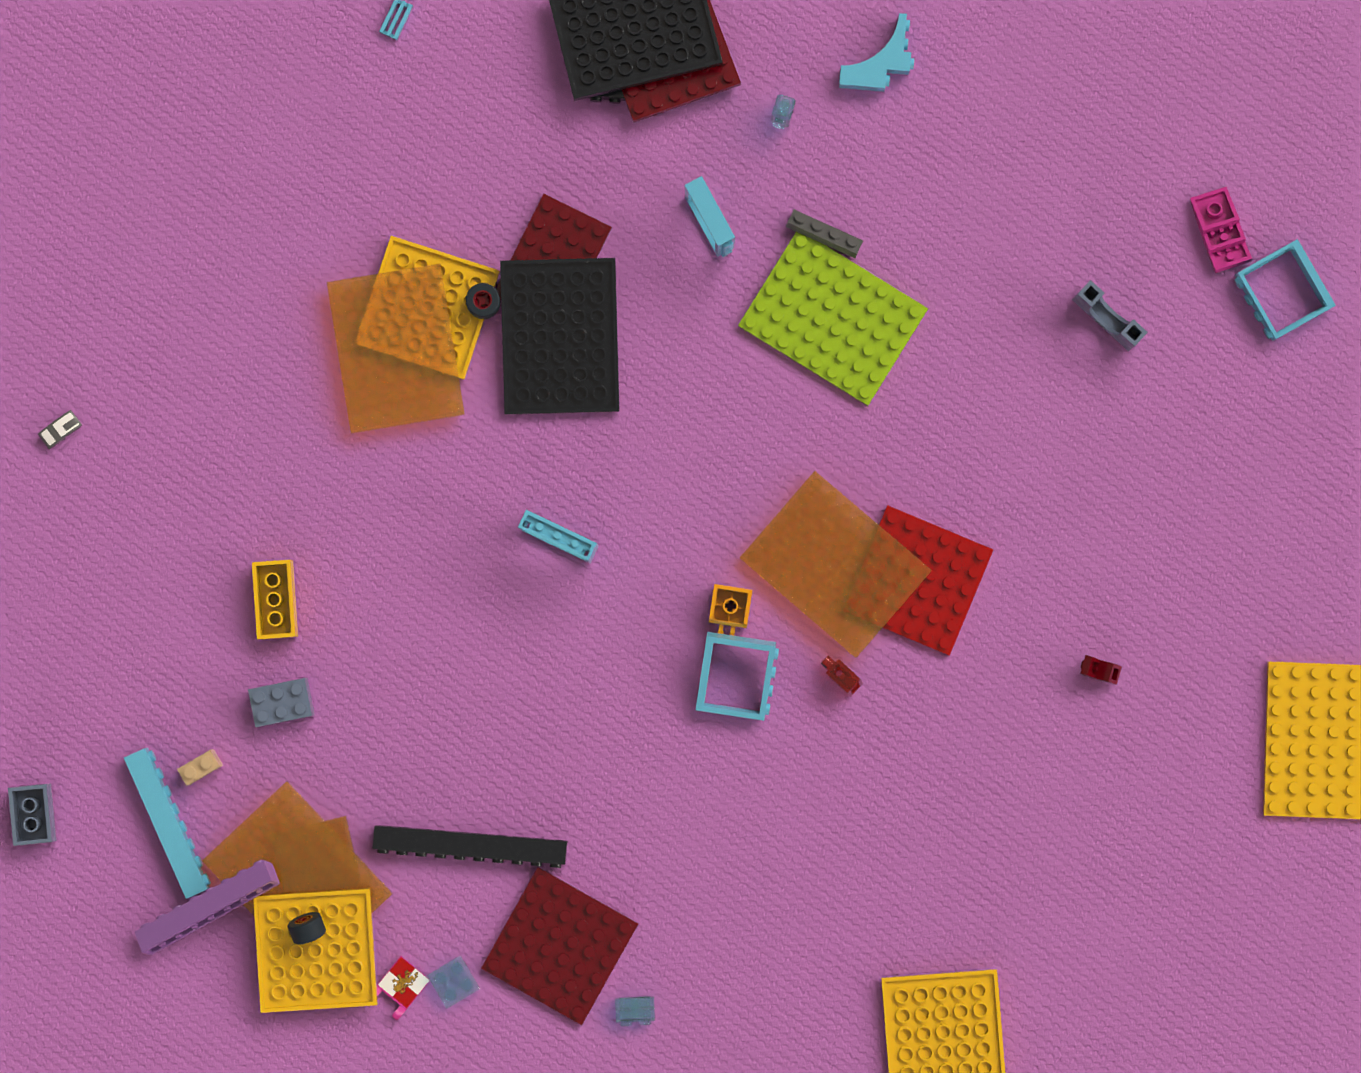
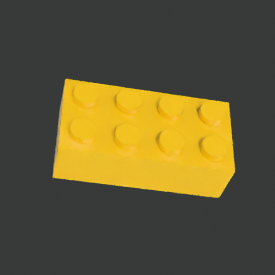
[252,560,298,640]

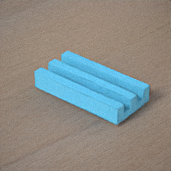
[379,0,413,40]

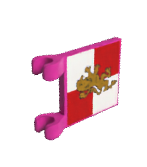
[376,956,430,1020]

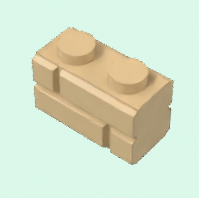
[177,749,223,786]

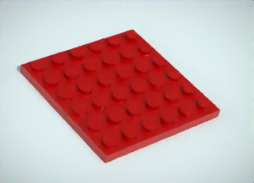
[843,505,994,656]

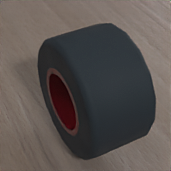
[466,283,501,319]
[287,912,326,944]

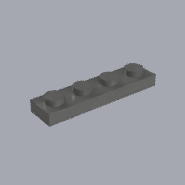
[786,209,863,258]

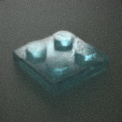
[427,955,480,1009]

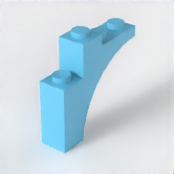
[839,13,914,92]

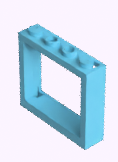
[685,176,735,257]
[1235,239,1336,341]
[518,510,599,564]
[696,632,779,721]

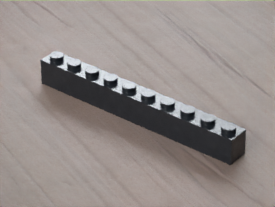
[372,825,568,868]

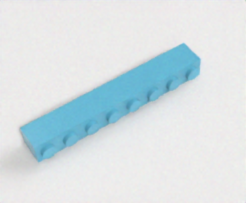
[124,748,211,899]

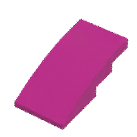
[1190,187,1252,273]

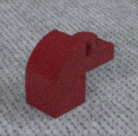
[1080,655,1122,685]

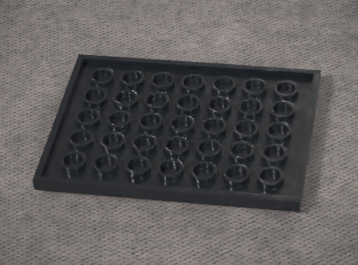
[549,0,723,101]
[500,258,619,414]

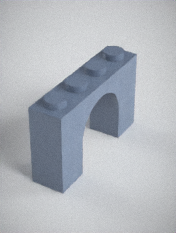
[1072,280,1148,351]

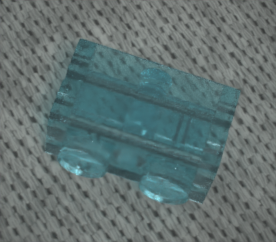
[771,95,796,129]
[615,996,655,1026]

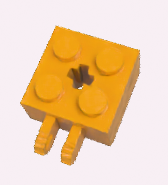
[708,584,752,636]

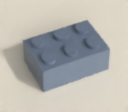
[248,678,315,727]
[8,783,56,846]

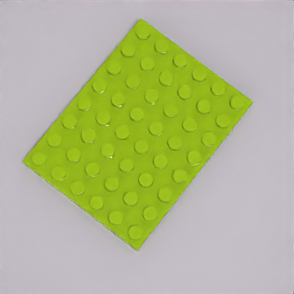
[738,232,928,406]

